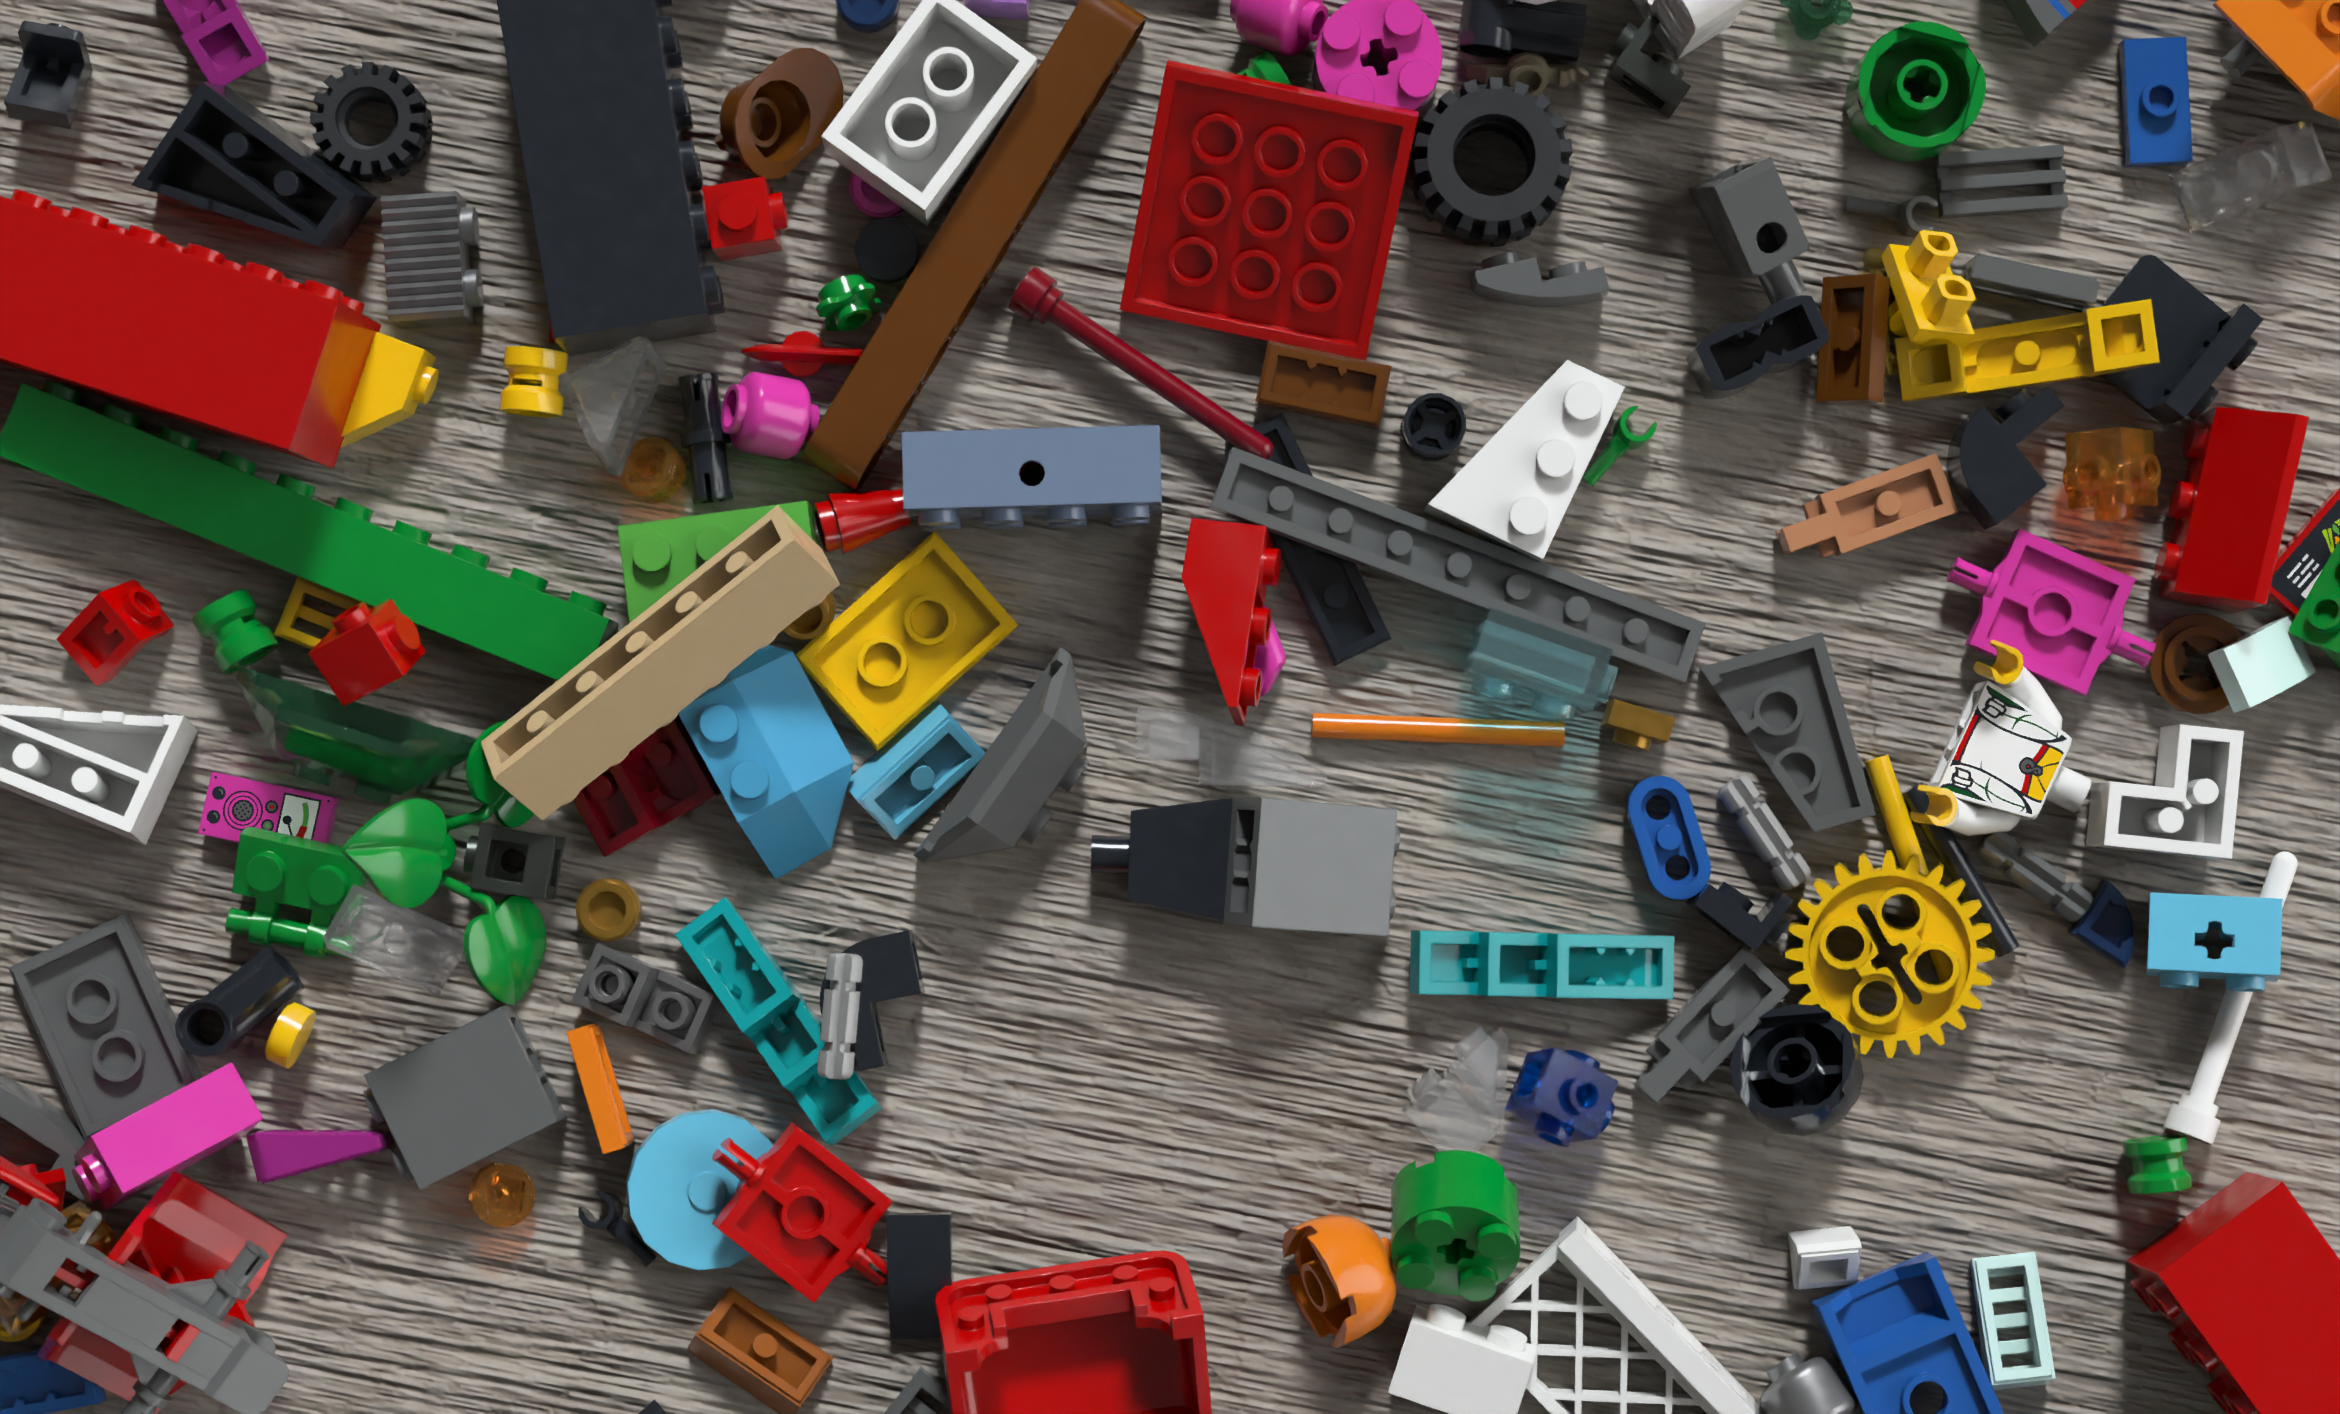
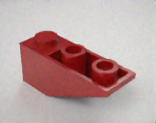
[1182,518,1281,726]

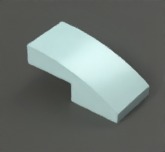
[2208,615,2316,713]

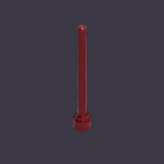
[1008,267,1273,459]

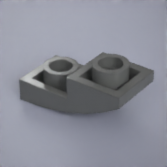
[1470,252,1610,307]

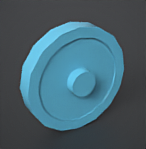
[626,1109,772,1270]

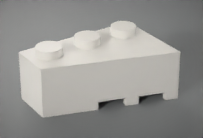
[1423,360,1625,561]
[0,704,198,845]

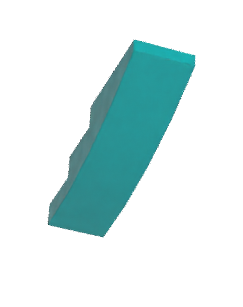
[675,897,882,1146]
[1410,930,1674,999]

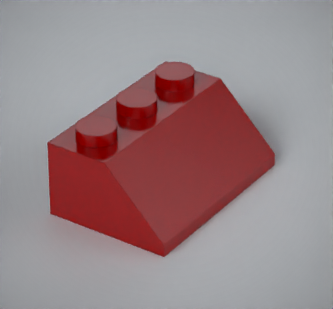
[2154,407,2309,614]

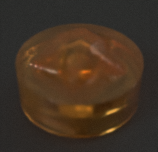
[619,437,686,504]
[468,1162,536,1228]

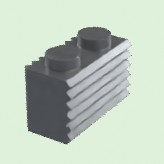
[380,191,484,329]

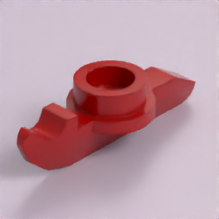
[741,331,862,377]

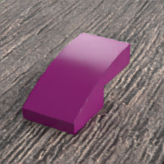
[163,0,270,86]

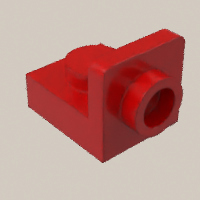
[56,579,174,687]

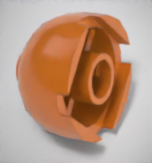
[1282,1214,1397,1348]

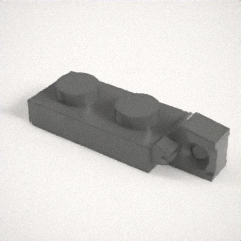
[1633,946,1789,1103]

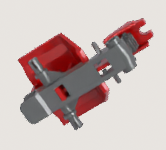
[0,1156,289,1414]

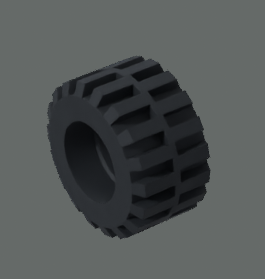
[1409,77,1573,247]

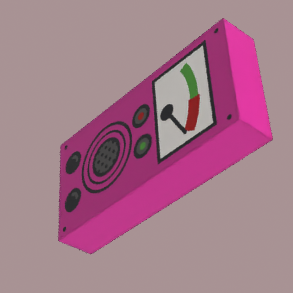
[198,772,339,844]

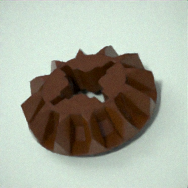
[2146,613,2242,714]

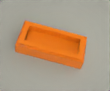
[566,1023,635,1154]

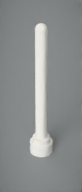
[2163,851,2298,1145]

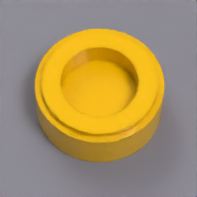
[265,1002,316,1069]

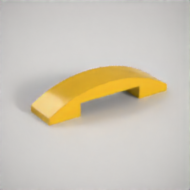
[1894,299,2160,402]

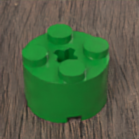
[1845,21,1986,162]
[1391,1150,1520,1301]

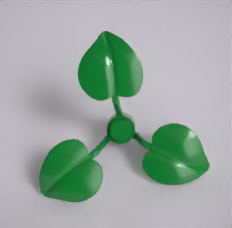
[341,720,546,1005]

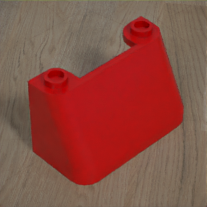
[935,1250,1212,1414]

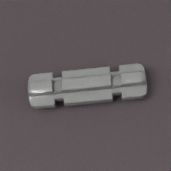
[1718,775,1811,890]
[817,953,863,1080]

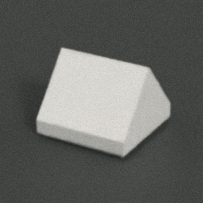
[1788,1226,1862,1290]

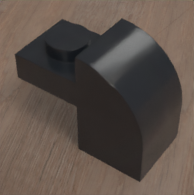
[1947,386,2065,529]
[820,930,925,1071]

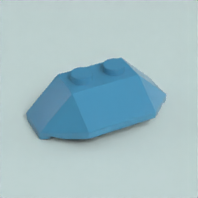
[678,645,854,879]

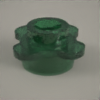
[1779,0,1853,41]

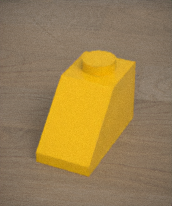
[341,332,439,448]

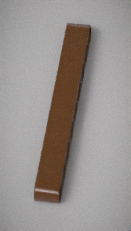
[802,0,1147,492]

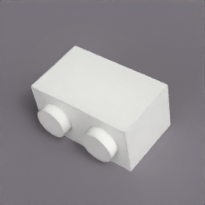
[1388,1304,1538,1414]

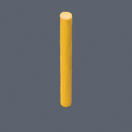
[1864,754,1953,981]

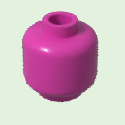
[1230,0,1328,56]
[721,372,820,460]

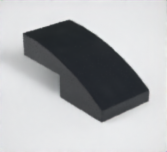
[886,1212,954,1339]

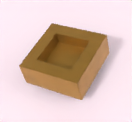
[1600,699,1675,751]

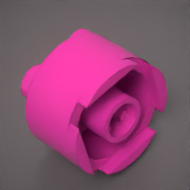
[1313,0,1442,116]

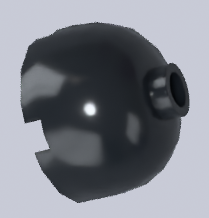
[1730,1004,1864,1136]

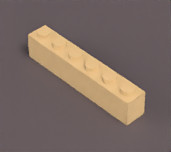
[481,505,840,821]

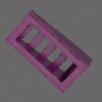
[246,1130,394,1184]

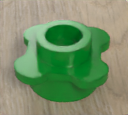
[816,275,882,332]

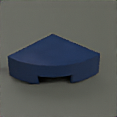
[2067,880,2134,968]

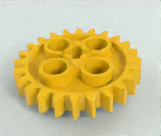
[1785,850,1995,1058]

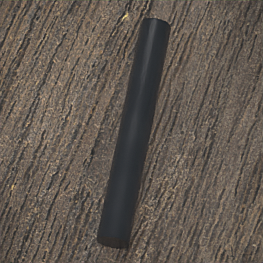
[1902,782,2020,958]

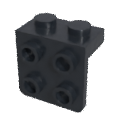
[2101,255,2264,427]

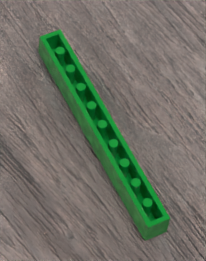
[0,380,618,680]

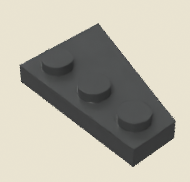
[1700,632,1876,832]

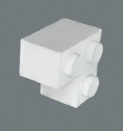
[2086,724,2244,859]

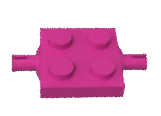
[1946,528,2156,696]

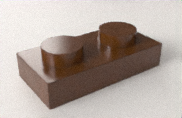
[1816,273,1890,405]

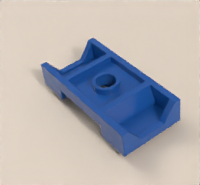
[1810,1252,2004,1414]

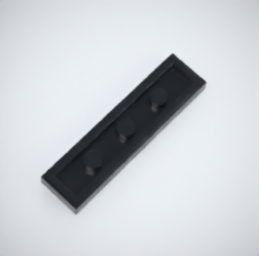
[1225,413,1392,667]

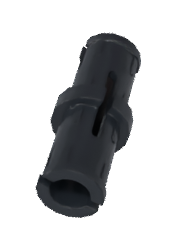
[678,373,733,504]

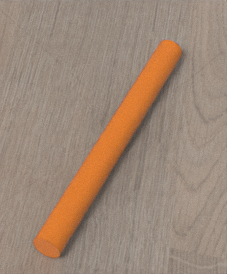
[1312,713,1565,747]

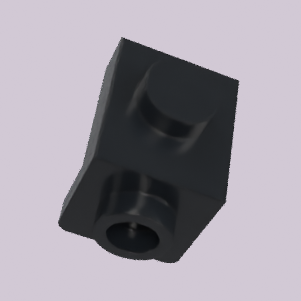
[4,21,93,129]

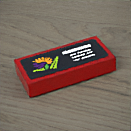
[2268,488,2340,620]

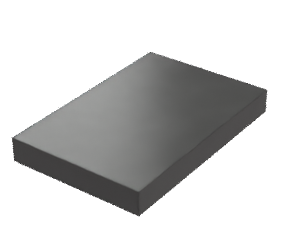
[8,914,202,1140]

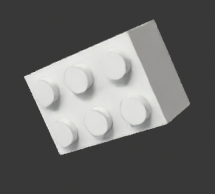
[821,0,1038,226]

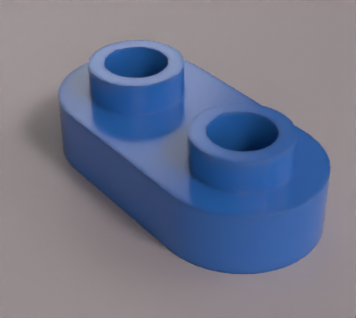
[1625,776,1711,900]

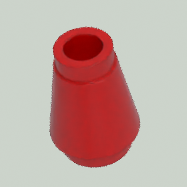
[813,488,910,555]

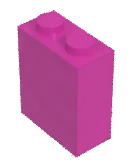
[72,1062,263,1212]

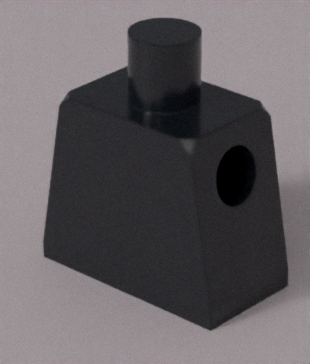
[1091,798,1232,920]

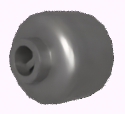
[1760,1352,1857,1414]

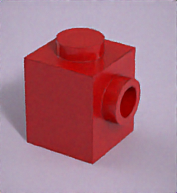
[702,176,789,261]
[308,598,426,707]

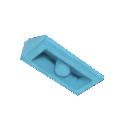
[848,701,985,840]

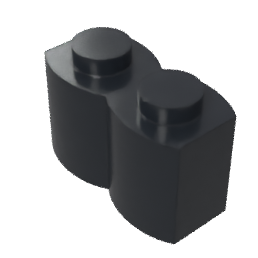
[1686,295,1831,399]

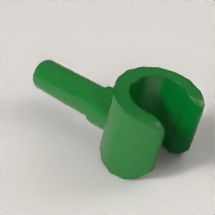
[1582,406,1657,487]

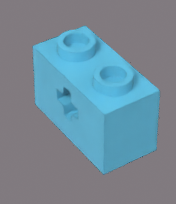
[2146,892,2283,992]

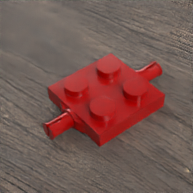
[712,1122,893,1303]

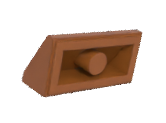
[688,1286,834,1414]

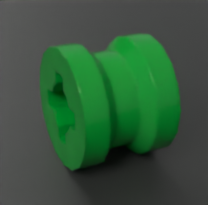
[2122,1135,2193,1194]

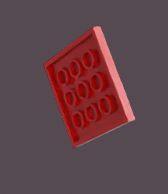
[1119,60,1419,361]

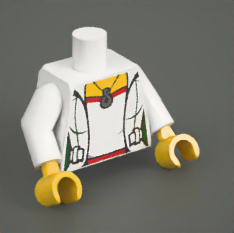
[1910,639,2091,836]

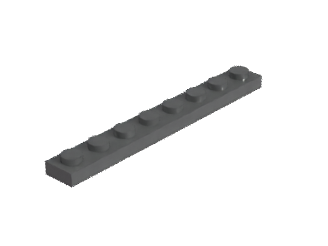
[1209,447,1706,684]

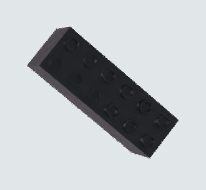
[497,0,725,356]

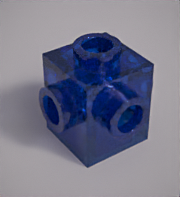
[1505,1047,1619,1147]

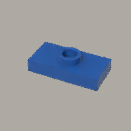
[2118,37,2193,168]
[0,1348,107,1414]

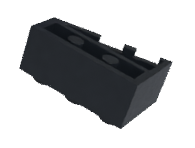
[132,81,377,249]

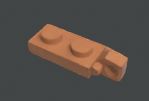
[1775,453,1958,558]

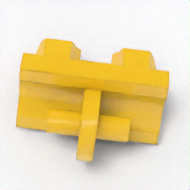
[1881,230,1976,347]

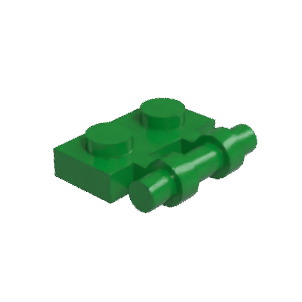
[225,826,367,960]

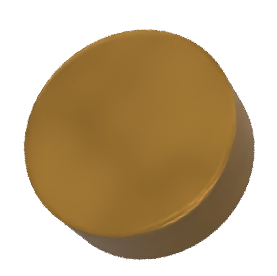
[576,878,642,942]

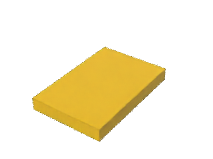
[796,531,1019,751]

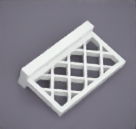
[1468,1216,1756,1414]

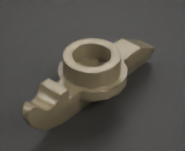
[1465,52,1589,97]

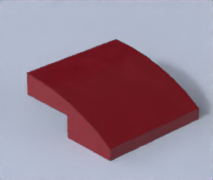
[573,714,722,857]

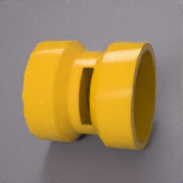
[499,346,568,418]

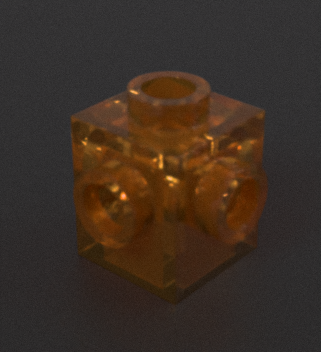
[2063,427,2161,522]

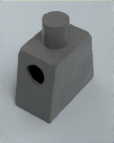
[1688,157,1810,305]

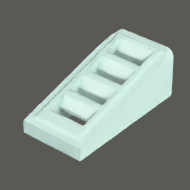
[1970,1252,2056,1390]

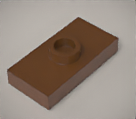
[1255,340,1392,430]

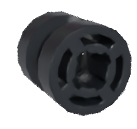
[1400,393,1466,462]

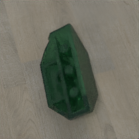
[236,667,477,805]

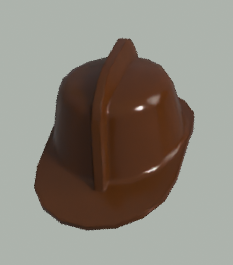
[714,48,843,179]

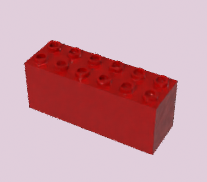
[0,189,382,469]
[2126,1172,2340,1414]

